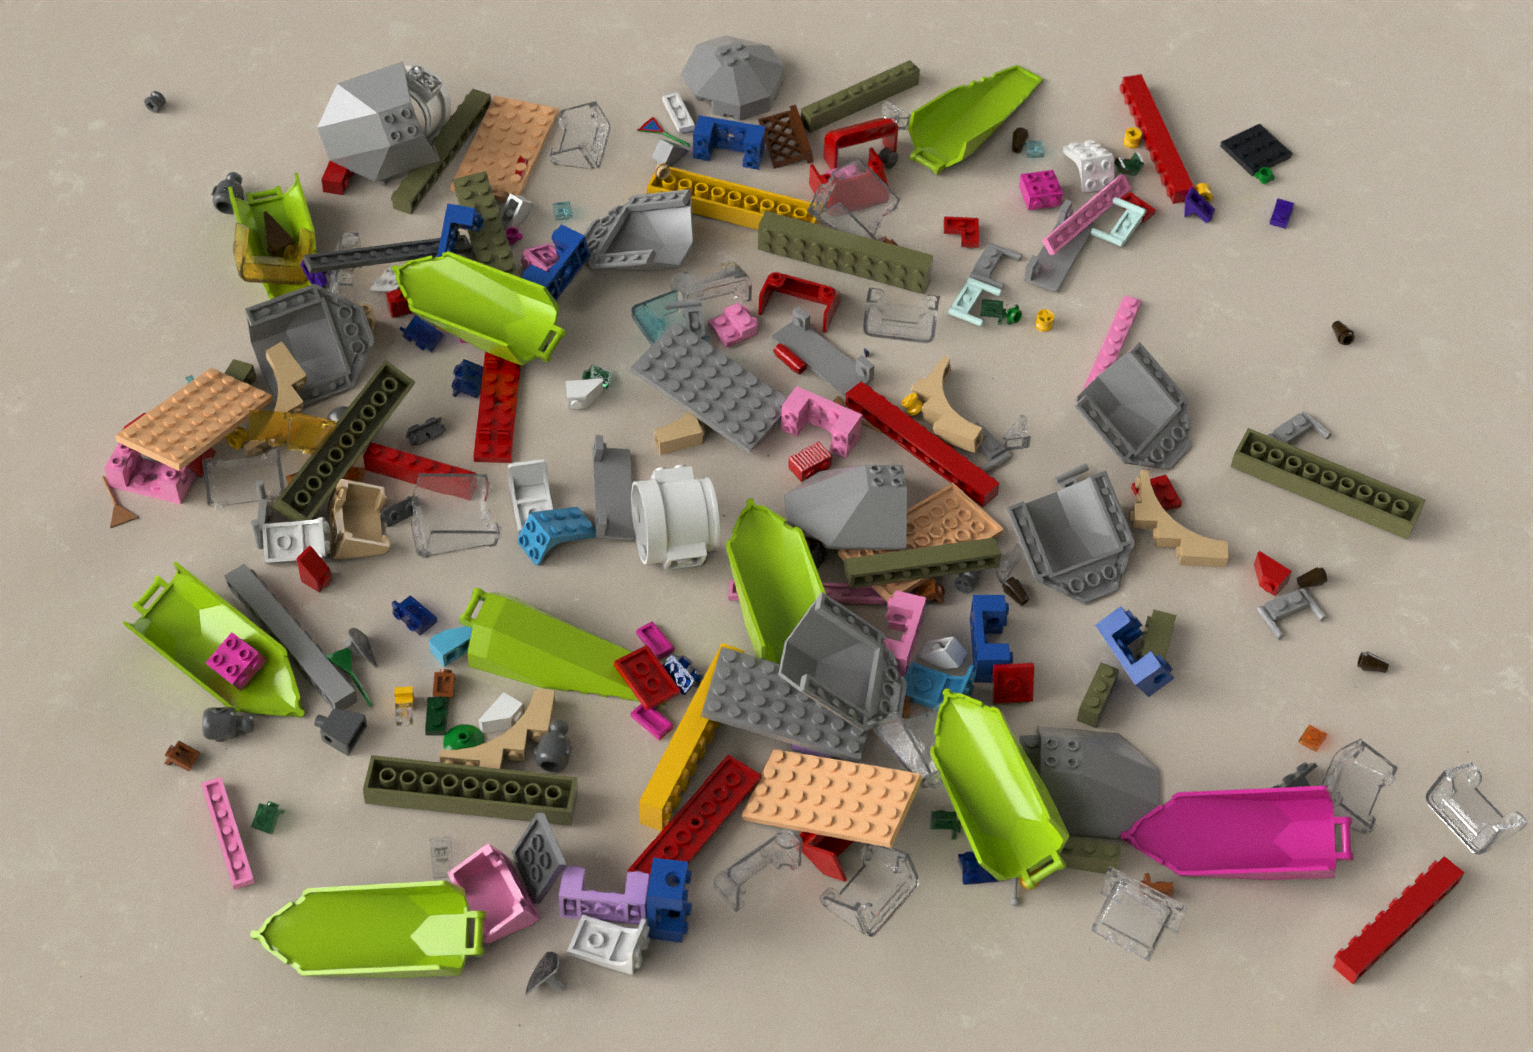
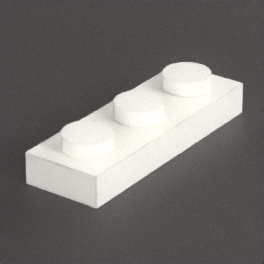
[662,92,695,134]

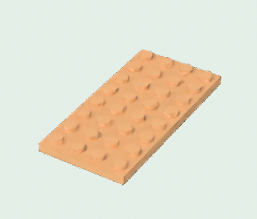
[450,95,558,202]
[116,368,272,471]
[838,483,1004,603]
[741,749,923,848]

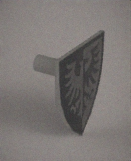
[344,628,377,668]
[526,952,564,995]

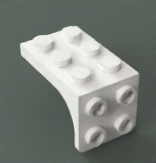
[1063,140,1115,193]
[508,459,553,535]
[262,517,331,563]
[567,915,650,975]

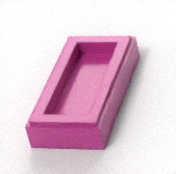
[636,621,675,660]
[631,704,674,740]

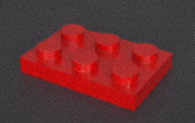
[613,645,681,711]

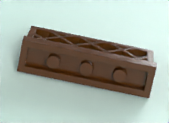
[758,104,814,168]

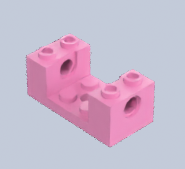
[781,386,862,458]
[105,443,196,504]
[884,590,926,678]

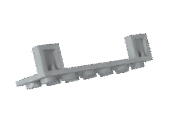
[1024,200,1095,292]
[772,306,875,397]
[592,435,635,540]

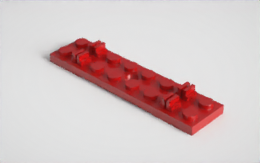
[473,352,521,463]
[627,754,761,885]

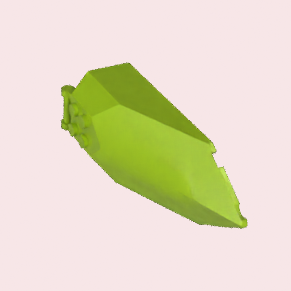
[391,251,567,366]
[726,498,826,664]
[122,561,305,717]
[930,688,1070,890]
[251,880,486,978]

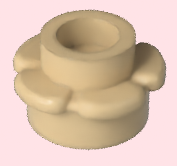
[654,163,671,179]

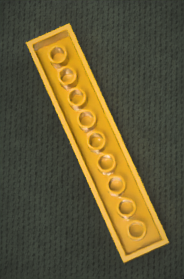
[647,167,822,230]
[639,643,744,831]

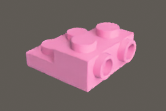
[521,243,559,272]
[708,302,759,348]

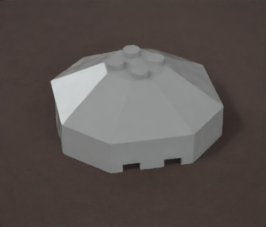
[681,35,785,121]

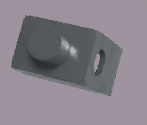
[314,708,367,756]

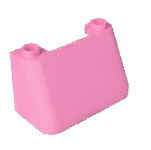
[448,843,541,944]

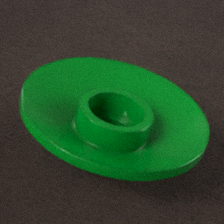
[443,724,484,750]

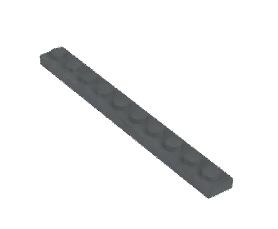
[303,235,472,273]

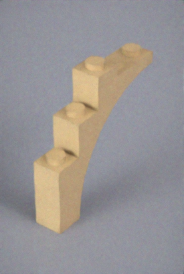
[244,341,307,458]
[911,356,983,453]
[654,412,709,455]
[1129,470,1229,567]
[439,689,556,769]

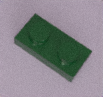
[425,697,449,736]

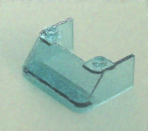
[631,289,710,346]

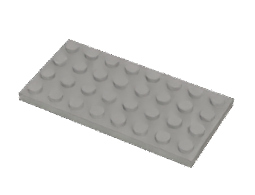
[631,321,787,454]
[701,647,868,763]

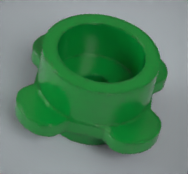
[1254,167,1275,184]
[1006,304,1022,325]

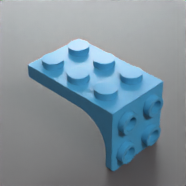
[517,507,596,565]
[905,662,976,711]

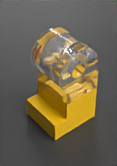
[394,686,415,726]

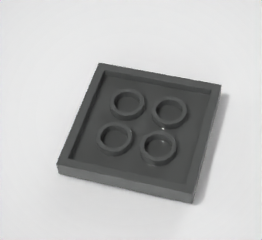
[512,813,566,904]

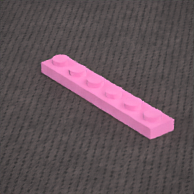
[201,777,255,890]

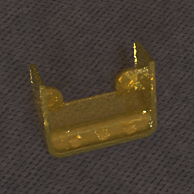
[233,223,314,285]
[247,410,337,454]

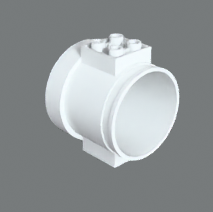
[405,64,451,139]
[631,465,720,571]

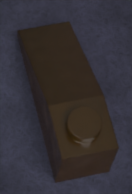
[263,211,297,262]

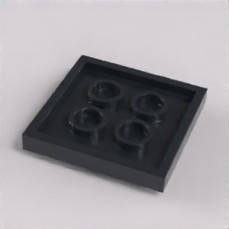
[1220,123,1292,176]

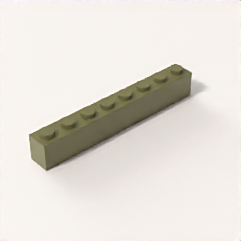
[801,60,920,133]
[843,538,1001,589]

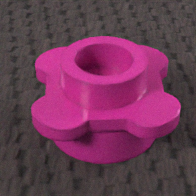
[505,227,523,245]

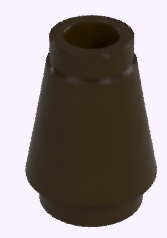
[1012,127,1029,153]
[1332,320,1355,346]
[1297,567,1328,588]
[1002,577,1030,606]
[1357,651,1389,673]

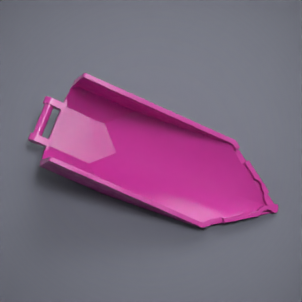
[1120,786,1354,880]

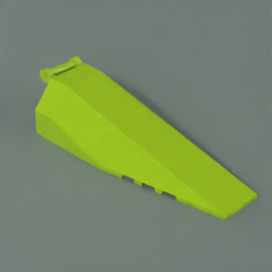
[908,64,1043,175]
[228,172,317,299]
[458,588,678,705]

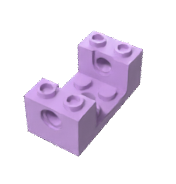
[559,865,649,925]

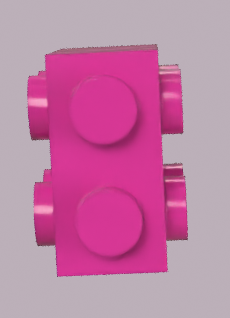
[1019,170,1063,210]
[206,632,267,691]

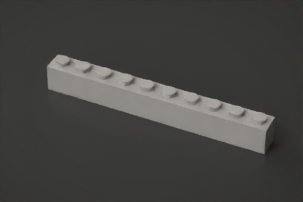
[224,564,357,710]

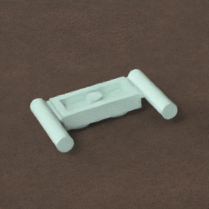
[1090,197,1146,247]
[948,277,1002,326]

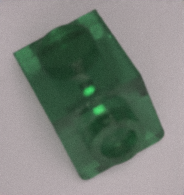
[1114,152,1145,176]
[251,801,285,834]
[930,810,961,840]

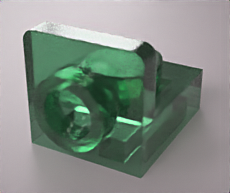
[980,299,1006,325]
[582,364,612,389]

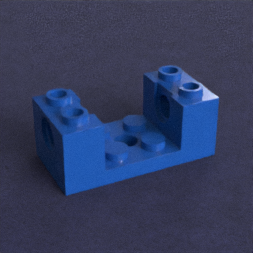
[693,115,766,170]
[437,203,484,257]
[521,224,590,301]
[970,595,1013,683]
[1095,606,1174,697]
[647,858,692,943]

